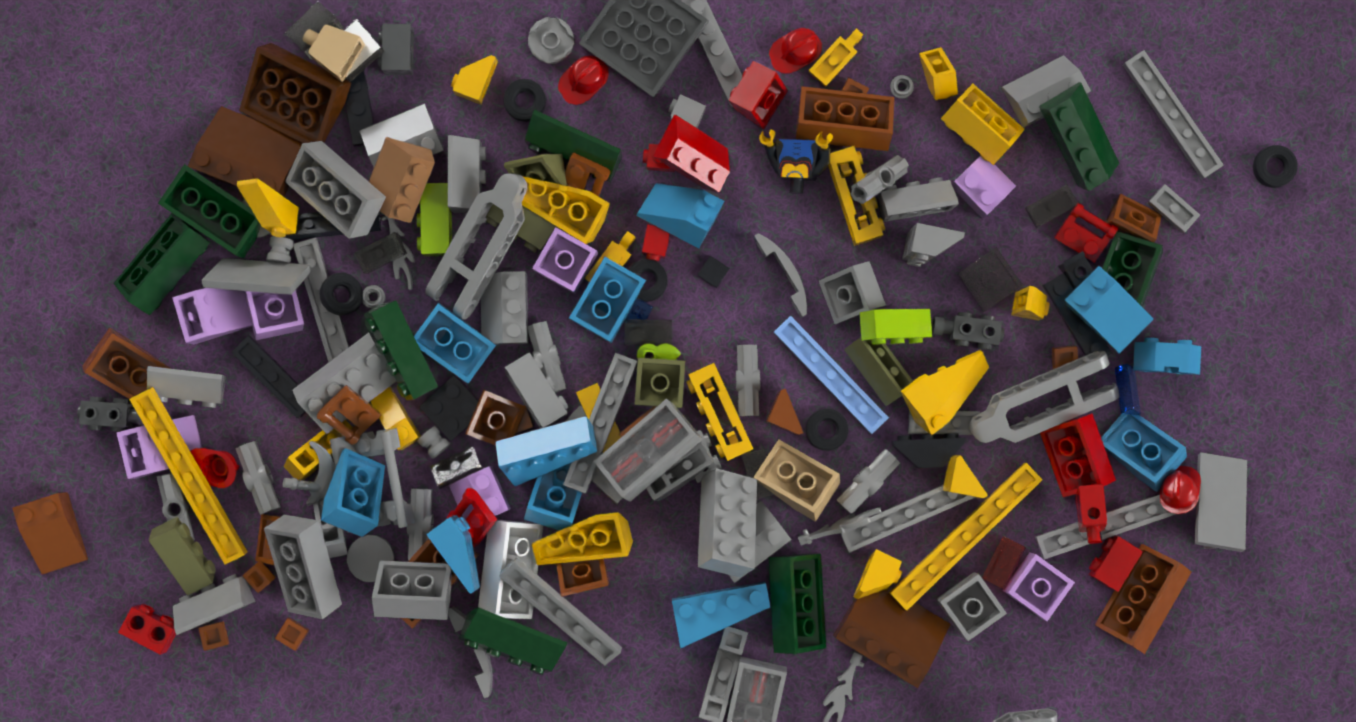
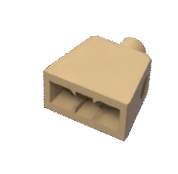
[303,25,365,82]

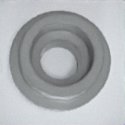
[890,75,914,99]
[362,285,386,309]

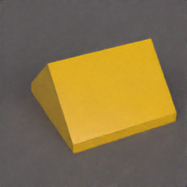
[943,455,988,498]

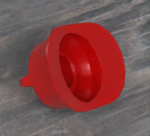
[769,28,822,74]
[558,55,609,105]
[190,448,240,488]
[1160,466,1201,514]

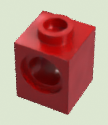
[642,224,670,262]

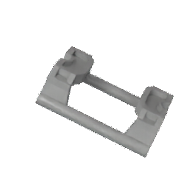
[330,428,415,533]

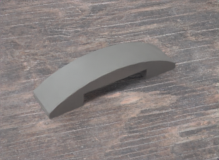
[753,233,807,318]
[448,606,493,698]
[698,626,748,722]

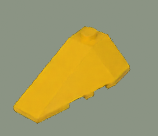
[521,176,610,244]
[901,350,989,435]
[532,512,633,565]

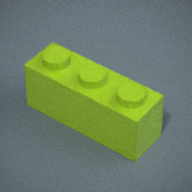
[417,183,452,256]
[859,309,932,345]

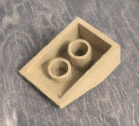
[753,440,840,522]

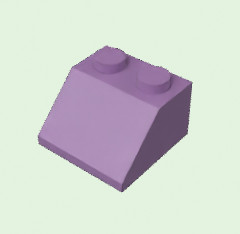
[952,156,1016,219]
[449,466,511,520]

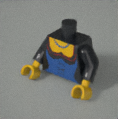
[759,129,833,194]

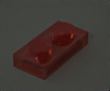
[982,536,1026,590]

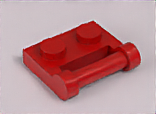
[1054,203,1119,263]
[447,488,497,547]

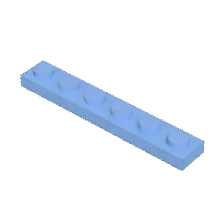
[773,316,889,434]

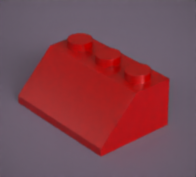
[653,115,730,192]
[1040,413,1116,497]

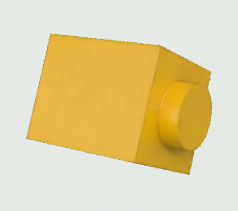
[919,47,958,100]
[451,55,498,105]
[853,549,902,599]

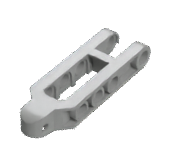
[425,174,527,320]
[969,351,1120,443]

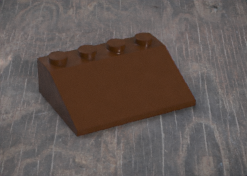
[239,43,351,143]
[188,106,303,197]
[833,587,951,688]

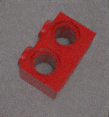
[118,604,176,655]

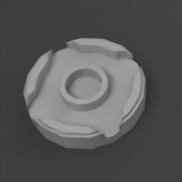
[528,17,574,64]
[347,535,395,582]

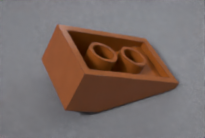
[82,328,171,399]
[12,492,88,574]

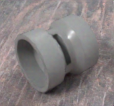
[266,237,294,263]
[417,426,450,459]

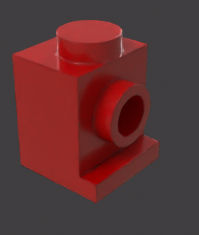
[643,144,675,172]

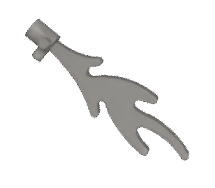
[381,215,415,290]
[798,508,882,546]
[823,651,864,722]

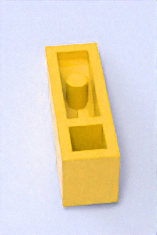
[237,178,299,237]
[1011,286,1050,321]
[370,386,421,450]
[284,420,353,481]

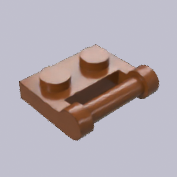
[565,153,610,196]
[317,385,381,445]

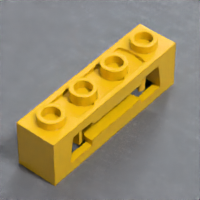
[828,146,885,246]
[686,363,753,461]

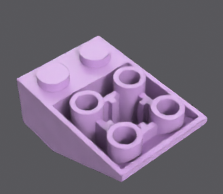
[172,288,252,345]
[117,415,202,479]

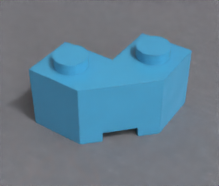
[1133,338,1201,375]

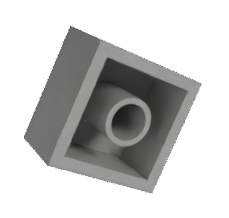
[936,572,1007,641]

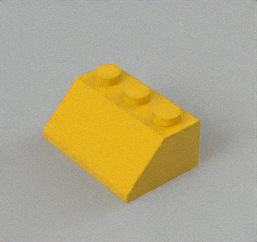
[941,84,1025,165]

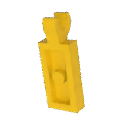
[808,28,863,88]
[585,231,636,282]

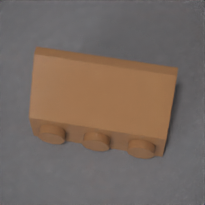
[369,137,435,223]

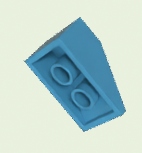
[636,183,724,248]
[569,257,646,343]
[1065,266,1154,354]
[414,303,496,383]
[1101,407,1187,492]
[321,448,385,537]
[524,463,582,531]
[426,515,480,594]

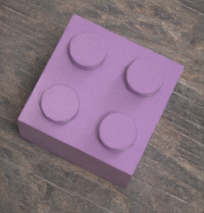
[532,227,598,294]
[245,290,304,340]
[1003,552,1075,621]

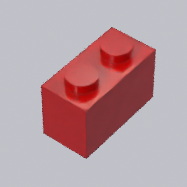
[1089,535,1143,592]

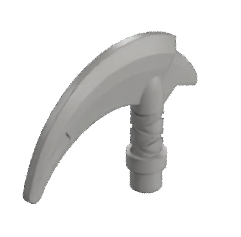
[283,441,335,506]

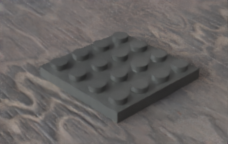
[579,0,709,99]

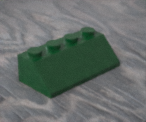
[1039,82,1119,191]
[525,110,622,183]
[158,164,261,259]
[113,213,210,315]
[1102,231,1163,307]
[364,300,438,400]
[768,553,826,654]
[458,607,567,675]

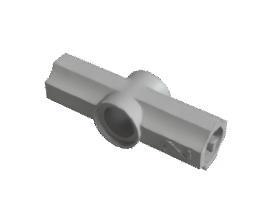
[850,155,909,204]
[527,321,566,392]
[736,345,760,416]
[235,441,281,515]
[836,449,900,514]
[157,473,195,540]
[407,489,434,560]

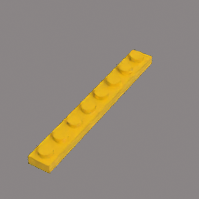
[129,387,248,564]
[889,463,1042,611]

